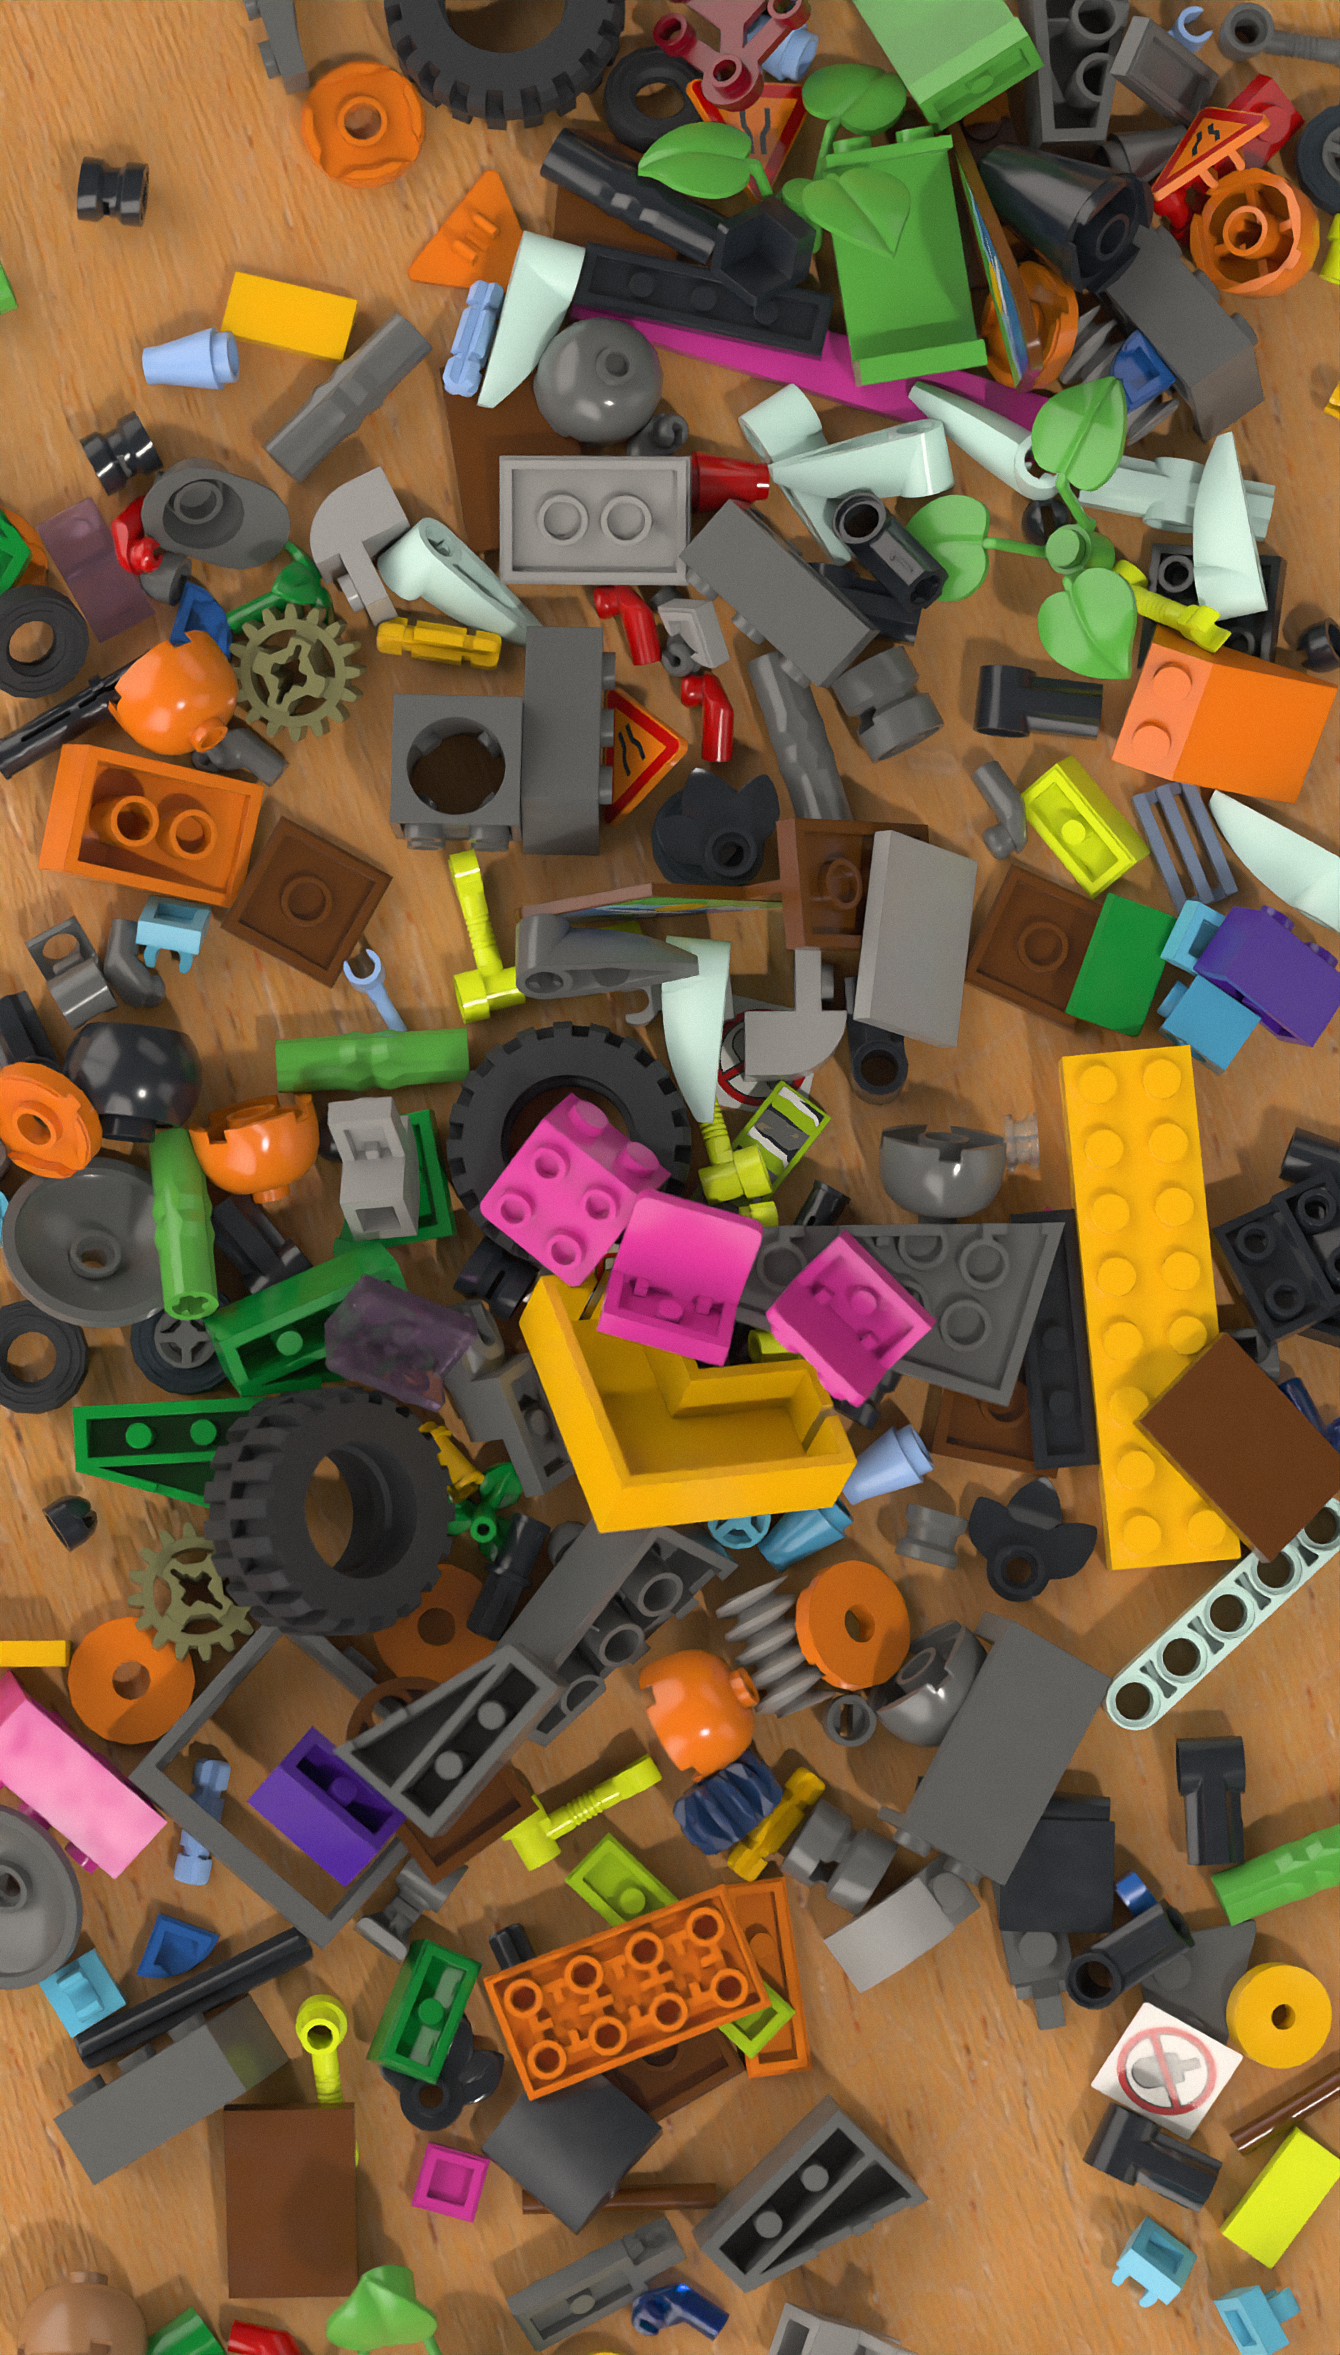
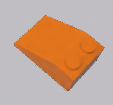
[1111,623,1339,804]
[37,744,264,909]

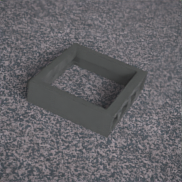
[128,1624,408,1951]

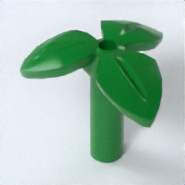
[226,541,334,635]
[447,1461,523,1563]

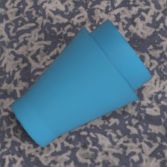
[757,1497,854,1573]

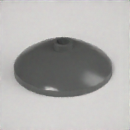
[1,1157,164,1328]
[0,1805,83,1990]

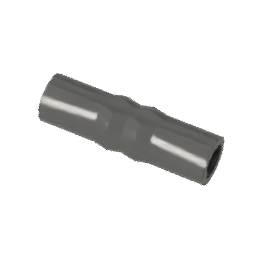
[262,311,433,484]
[747,650,854,821]

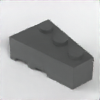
[1090,225,1265,444]
[678,499,880,688]
[521,626,616,856]
[333,1643,571,1837]
[53,1994,290,2185]
[691,2094,929,2294]

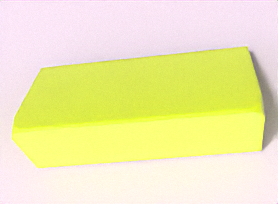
[1021,755,1151,900]
[1218,2126,1340,2269]

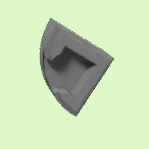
[658,599,730,668]

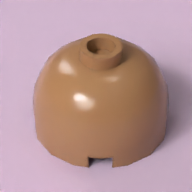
[17,2271,148,2355]

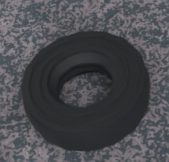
[603,45,704,154]
[0,584,89,699]
[0,1300,90,1414]

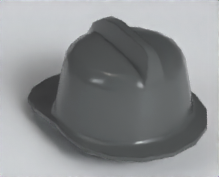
[141,457,291,570]

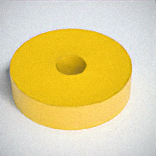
[1226,1962,1332,2069]

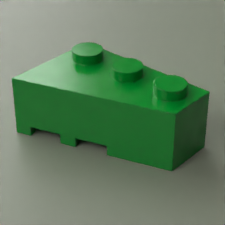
[202,1239,440,1397]
[72,1396,270,1509]

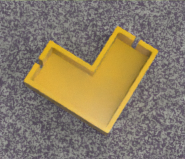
[518,1270,858,1533]

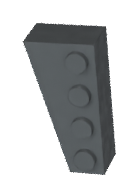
[1018,0,1130,160]
[489,1517,739,1747]

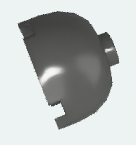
[533,316,664,449]
[879,1124,1007,1225]
[867,1620,988,1747]

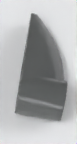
[515,914,699,999]

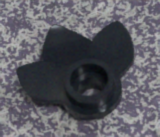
[655,767,780,886]
[968,1477,1097,1602]
[378,2012,505,2132]

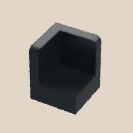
[710,196,817,306]

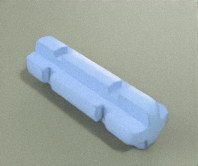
[443,280,505,397]
[173,1758,231,1886]

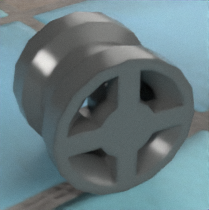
[894,1503,969,1570]

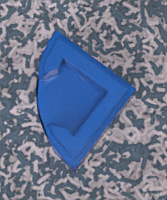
[1109,329,1176,415]
[169,581,234,662]
[1113,1869,1157,1917]
[136,1913,220,1979]

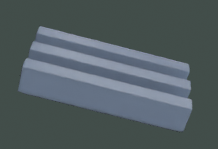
[1131,781,1238,917]

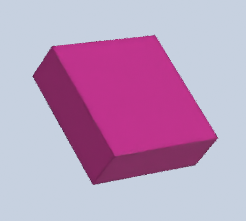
[411,2141,490,2223]

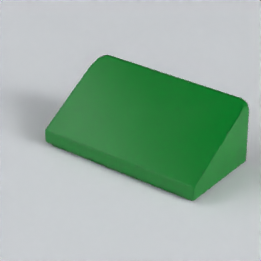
[1065,892,1178,1038]
[366,1939,482,2084]

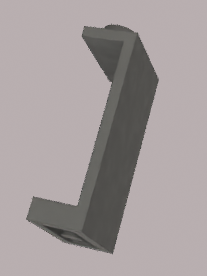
[877,1611,1113,1886]

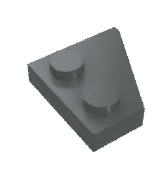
[1140,1919,1257,2046]

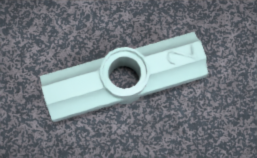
[1078,454,1275,542]

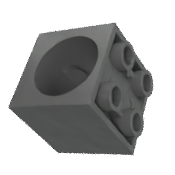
[390,694,524,852]

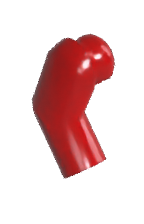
[110,495,163,576]
[592,585,662,666]
[681,671,734,762]
[227,2319,304,2355]

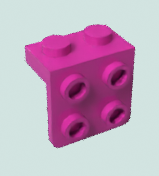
[480,1092,671,1286]
[597,1189,763,1367]
[766,1229,936,1407]

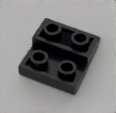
[1137,543,1287,670]
[1209,1169,1340,1348]
[481,2073,663,2236]

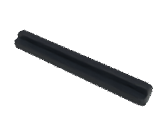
[74,1927,314,2069]

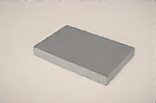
[500,455,692,585]
[853,830,978,1048]

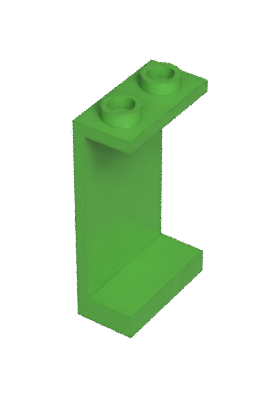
[852,0,1045,134]
[819,126,988,387]

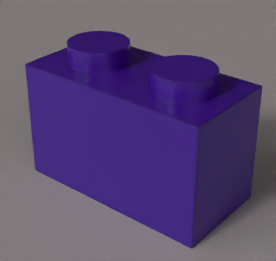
[1193,905,1340,1047]
[247,1726,407,1887]

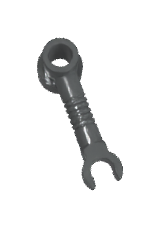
[1219,3,1340,68]

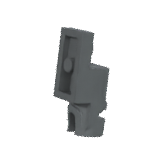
[421,1299,576,1497]

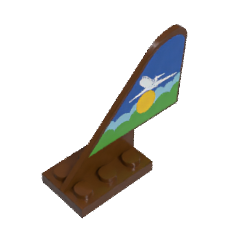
[884,91,1044,394]
[514,818,929,952]

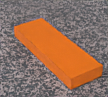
[725,1876,812,2079]

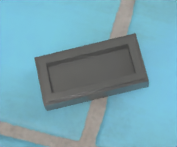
[1109,16,1220,130]

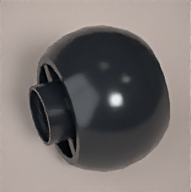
[63,1022,203,1143]

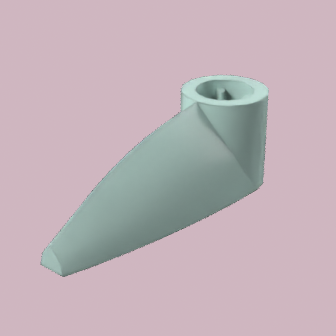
[477,230,586,408]
[908,381,1059,500]
[738,383,851,566]
[768,419,955,499]
[1193,431,1268,621]
[377,518,543,648]
[1208,790,1340,935]
[661,935,731,1124]

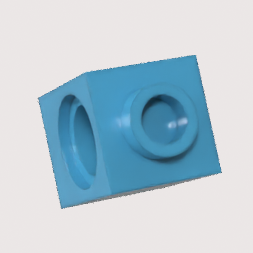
[1156,974,1261,1076]

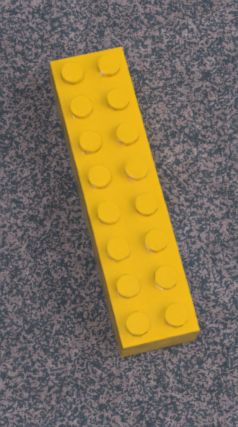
[1057,1045,1241,1571]

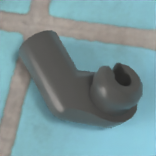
[191,727,289,787]

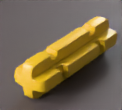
[377,617,502,671]
[727,1767,825,1882]

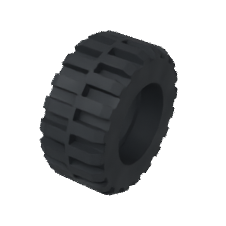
[384,0,625,130]
[446,1021,692,1265]
[203,1386,455,1636]

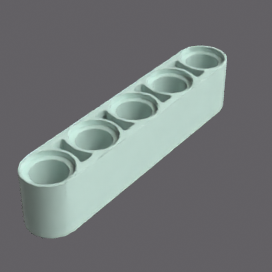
[1102,1498,1340,1731]

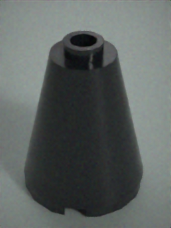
[977,142,1154,294]

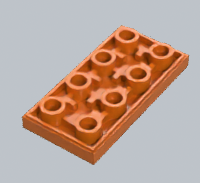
[483,1883,772,2101]

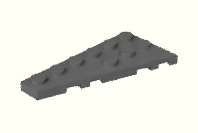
[735,1222,1065,1407]

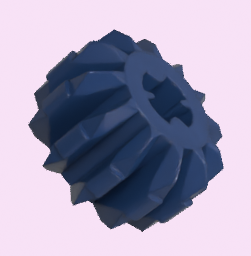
[672,1749,783,1856]

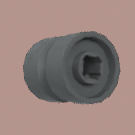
[831,646,945,764]
[779,1798,899,1916]

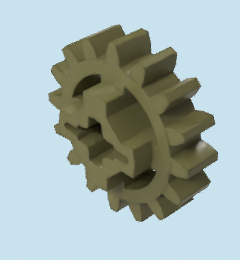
[229,602,367,742]
[127,1522,255,1664]

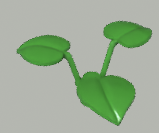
[638,63,911,260]
[905,376,1137,680]
[326,2265,442,2355]

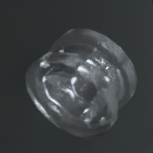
[1002,1113,1040,1172]

